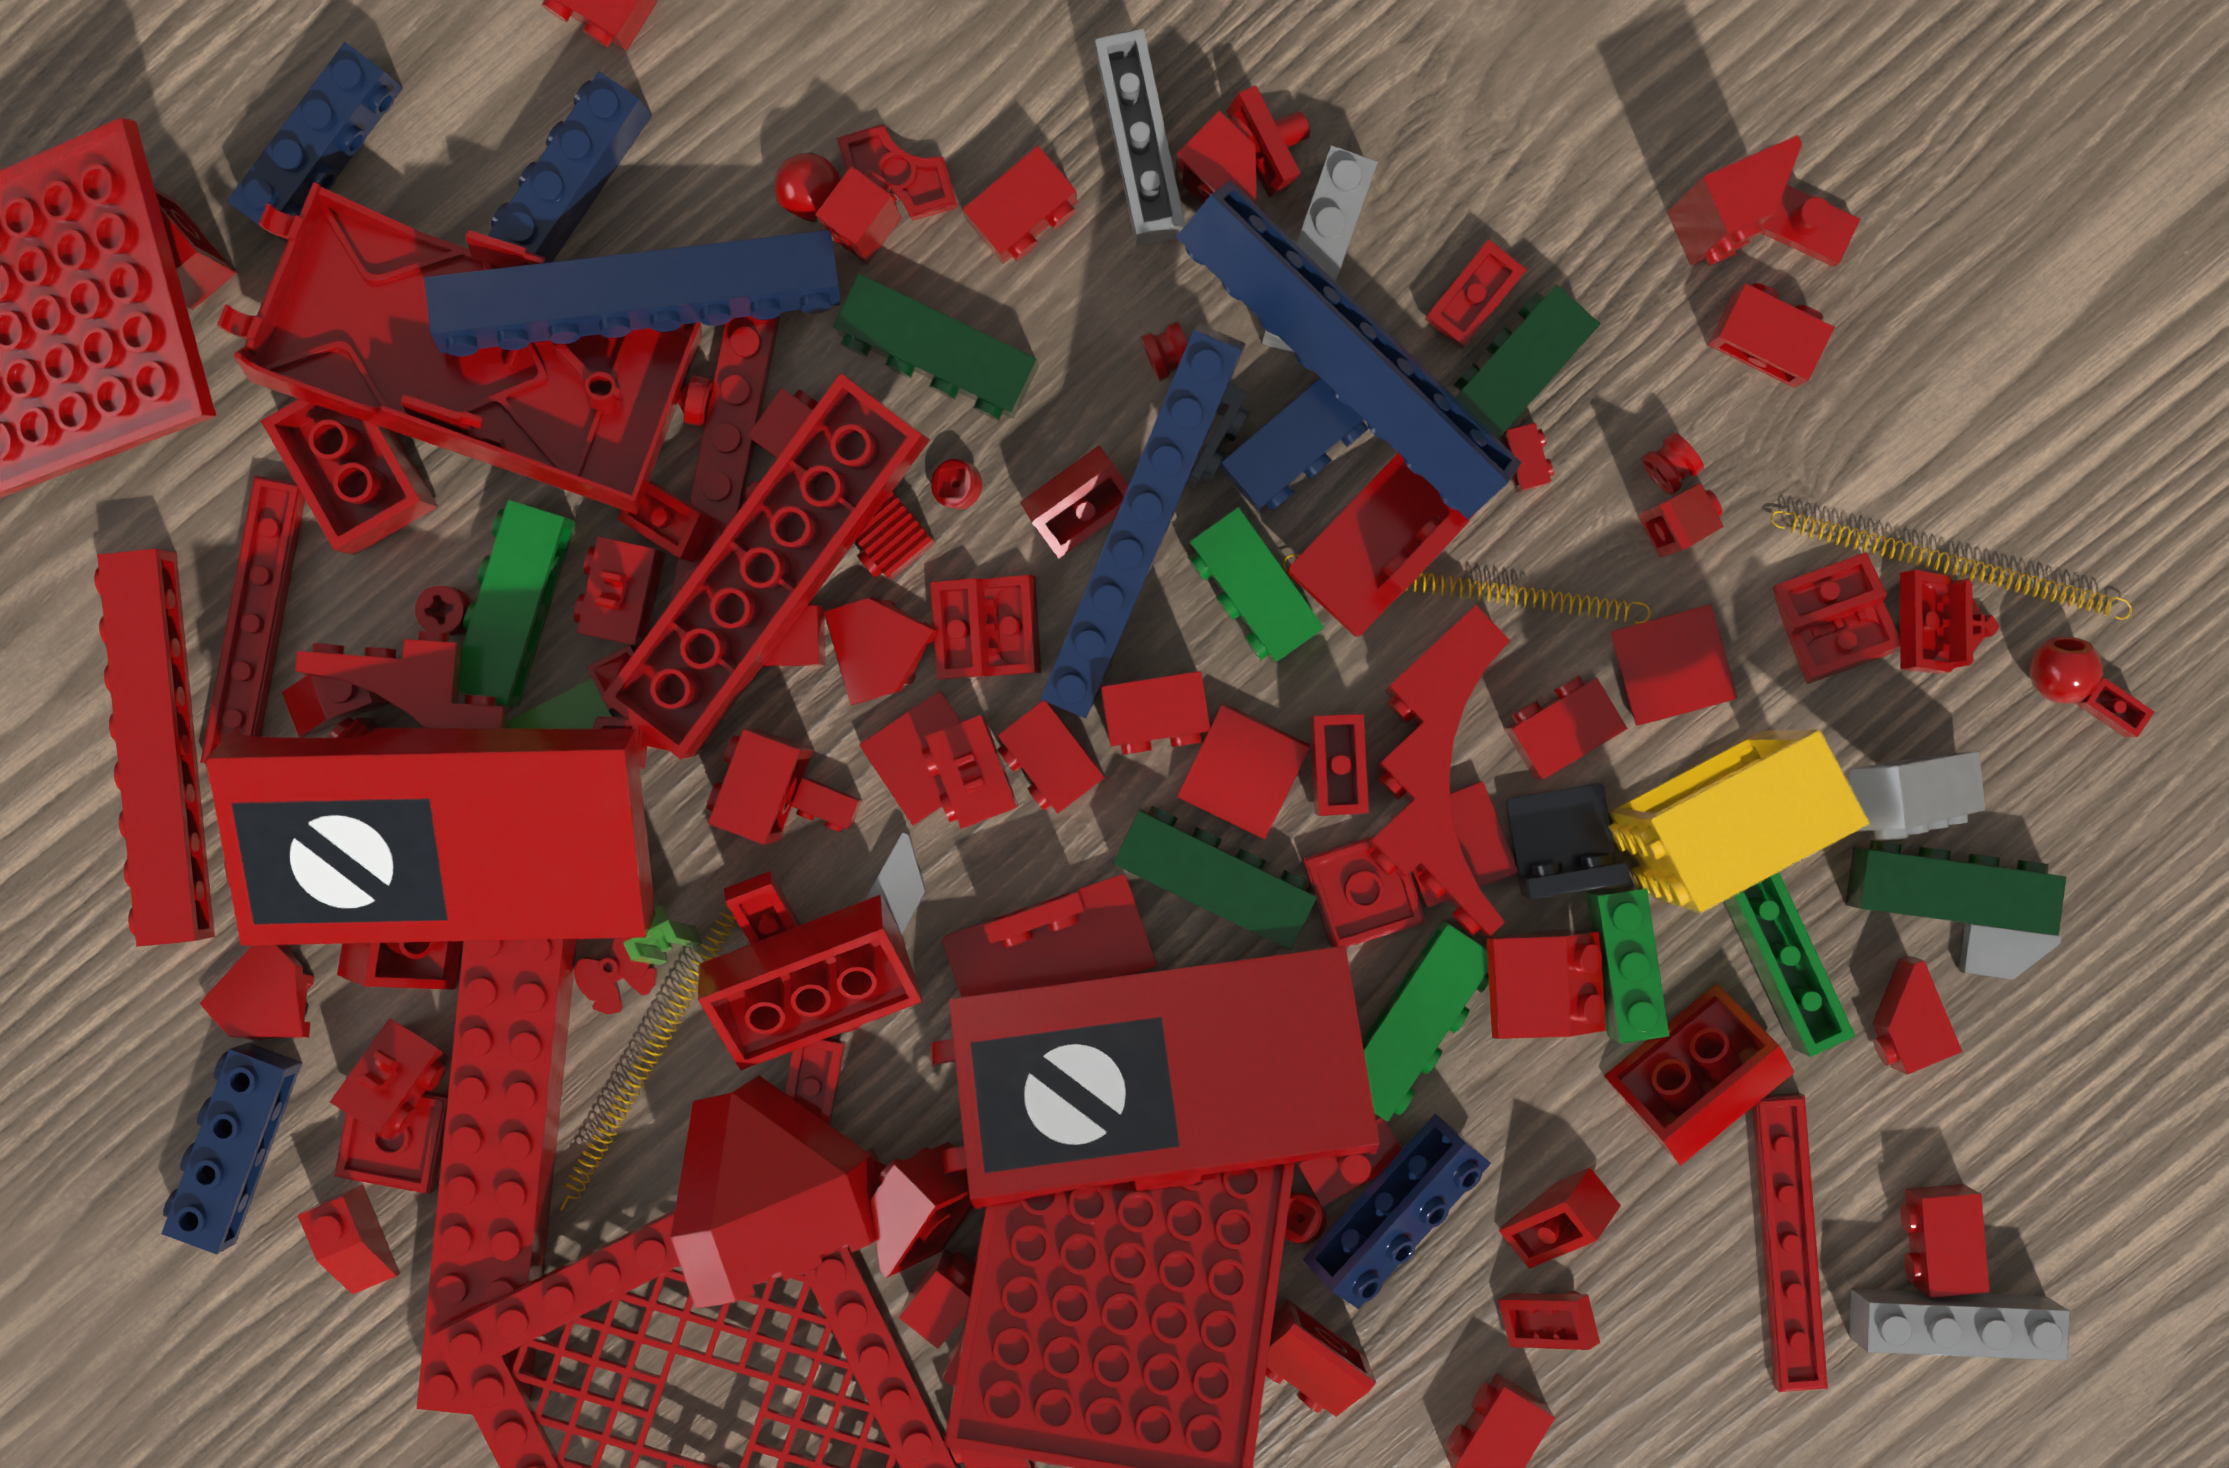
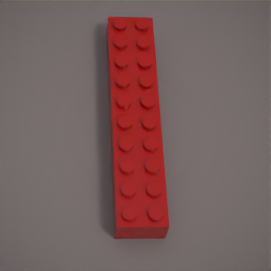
[416,939,577,1415]

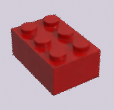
[261,399,438,555]

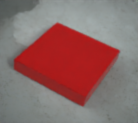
[859,691,962,826]
[1390,781,1519,908]
[1302,835,1426,948]
[334,1091,448,1194]

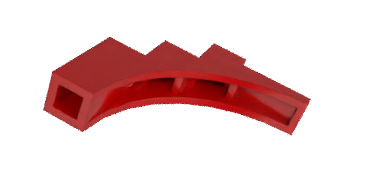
[1367,605,1510,936]
[295,631,508,729]

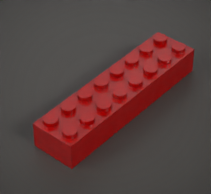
[601,373,930,760]

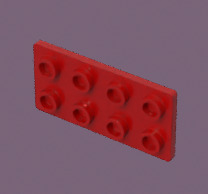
[1287,453,1477,637]
[942,874,1156,998]

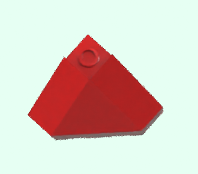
[671,1075,881,1308]

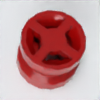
[1141,321,1188,382]
[1641,432,1704,495]
[415,586,472,636]

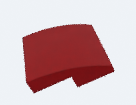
[1773,552,1900,684]
[930,575,1041,680]
[1610,604,1738,726]
[1177,702,1311,839]

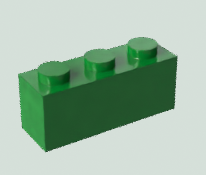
[1187,507,1324,664]
[1586,885,1669,1044]

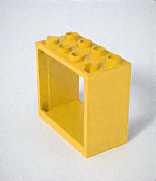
[1608,730,1870,913]

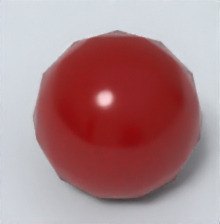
[773,152,841,222]
[2029,636,2104,704]

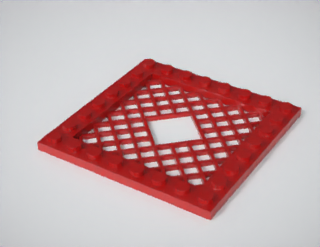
[432,1210,958,1468]

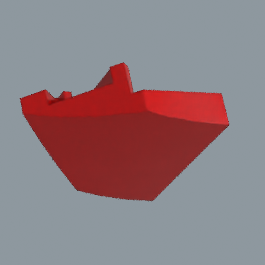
[1900,569,2000,674]
[824,597,938,705]
[199,945,314,1041]

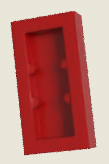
[1226,85,1310,198]
[1761,185,1860,267]
[1297,1115,1402,1207]
[1498,1291,1600,1350]

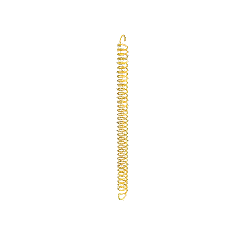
[1771,511,2132,620]
[1283,554,1651,624]
[560,904,736,1211]

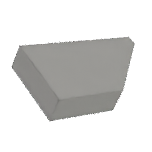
[865,831,927,935]
[1958,923,2061,979]

